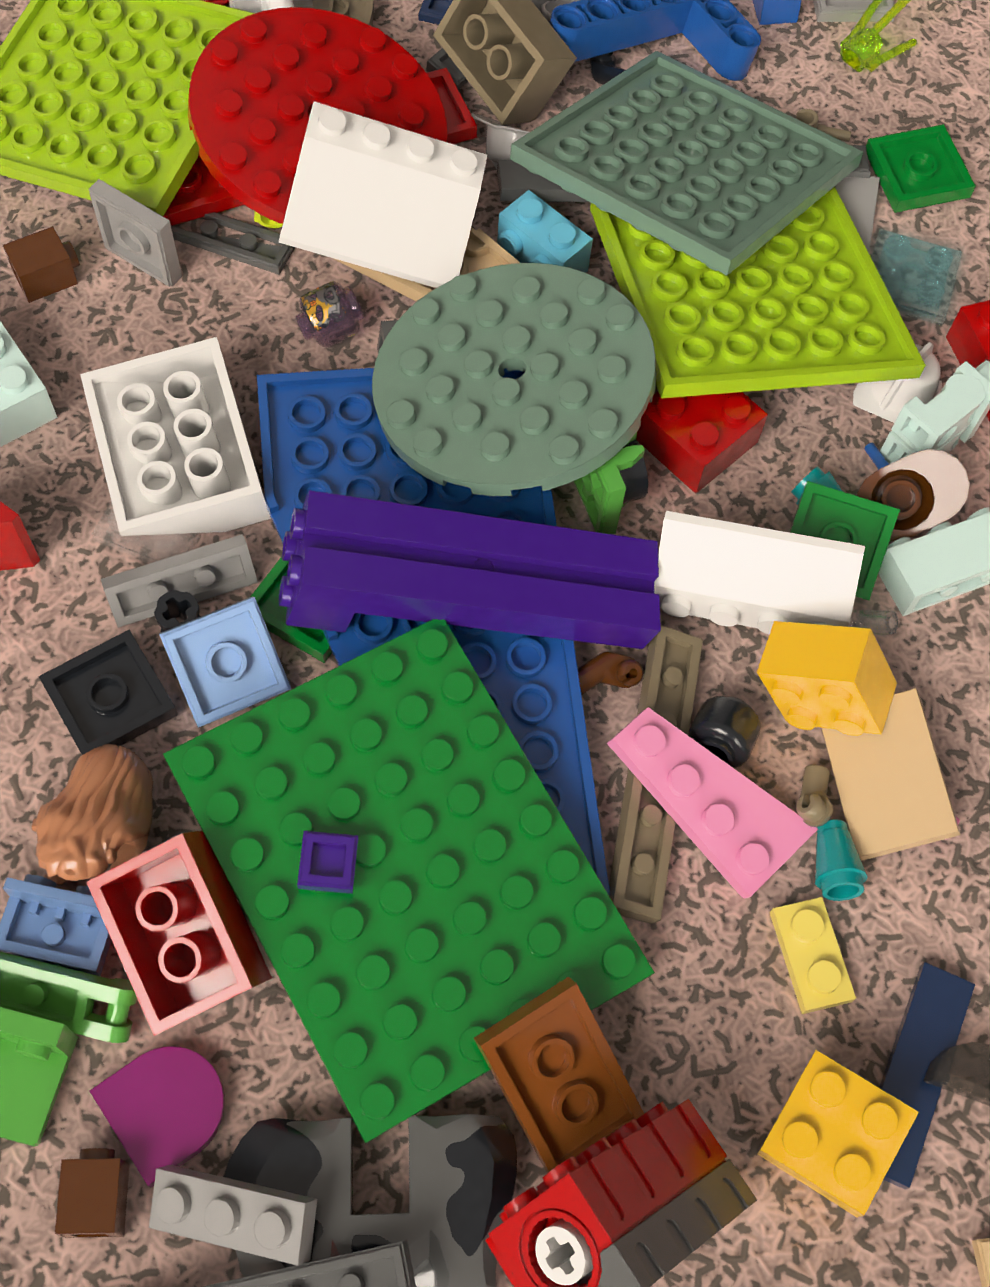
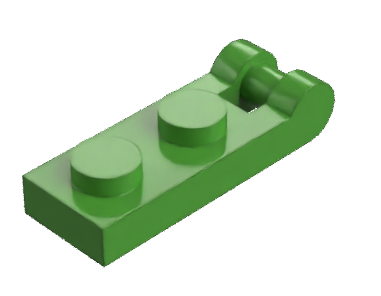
[0,951,137,1043]

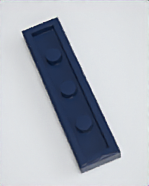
[879,962,975,1190]

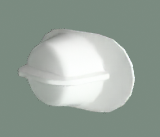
[853,342,942,423]

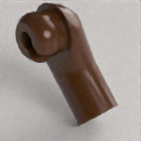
[578,652,644,695]

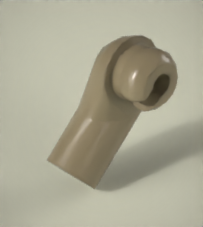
[796,765,833,827]

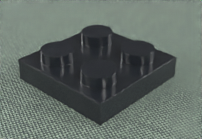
[38,630,178,755]

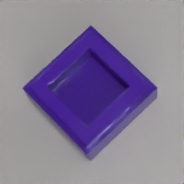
[297,831,358,894]

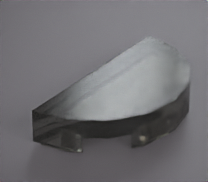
[923,1042,990,1106]

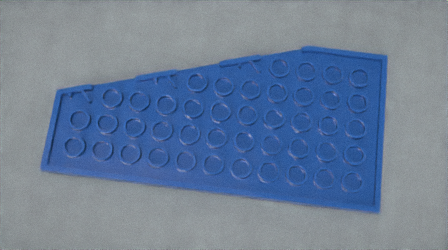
[257,368,610,895]

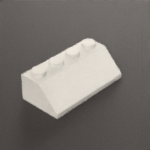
[654,511,865,635]

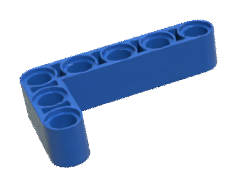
[549,0,761,81]

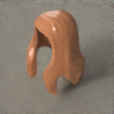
[32,744,153,886]

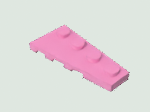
[607,707,818,899]

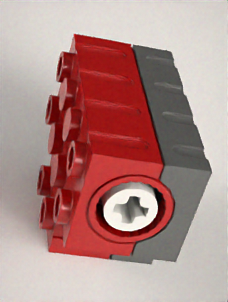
[485,1099,757,1287]

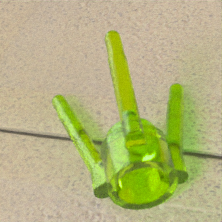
[840,0,917,72]

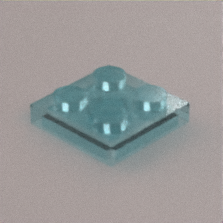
[871,229,962,325]

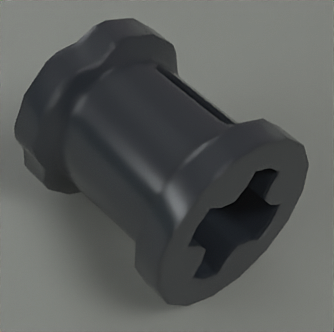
[154,590,201,632]

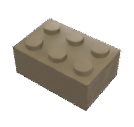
[433,0,577,125]

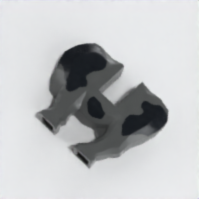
[223,1114,517,1287]

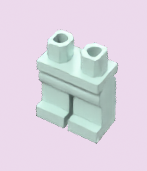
[880,360,990,464]

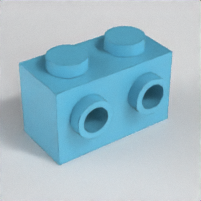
[497,190,593,273]

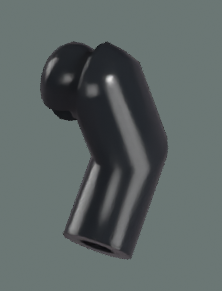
[590,52,625,85]

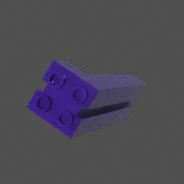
[279,490,661,649]

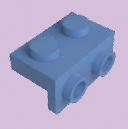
[0,874,112,976]

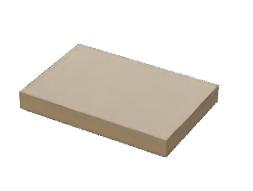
[822,688,961,861]

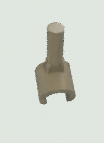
[796,109,851,141]

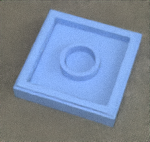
[159,596,291,728]

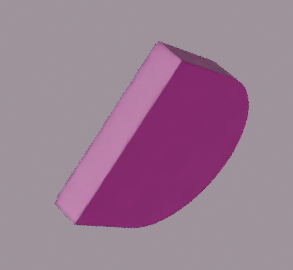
[89,1046,225,1188]

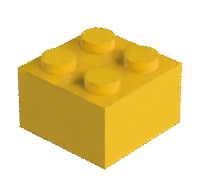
[757,621,897,736]
[758,1050,919,1218]

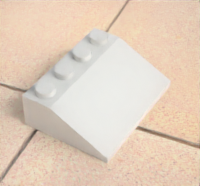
[279,101,487,288]
[80,337,271,536]

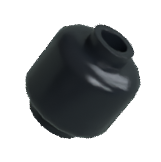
[688,696,761,768]

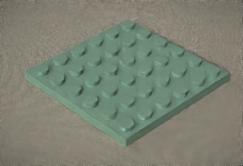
[510,51,863,275]

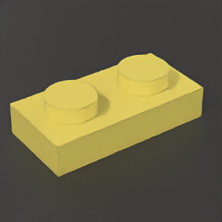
[770,897,856,1014]

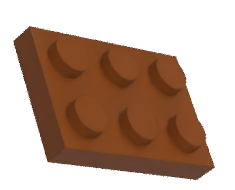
[474,977,644,1173]

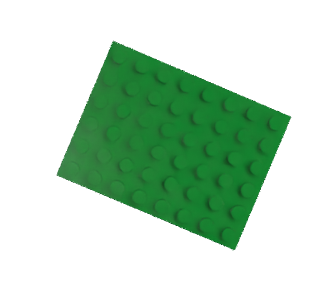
[163,619,655,1144]

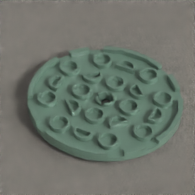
[372,263,656,496]

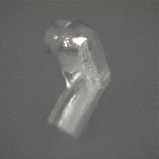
[849,610,898,635]

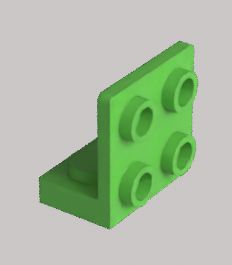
[0,1007,78,1147]

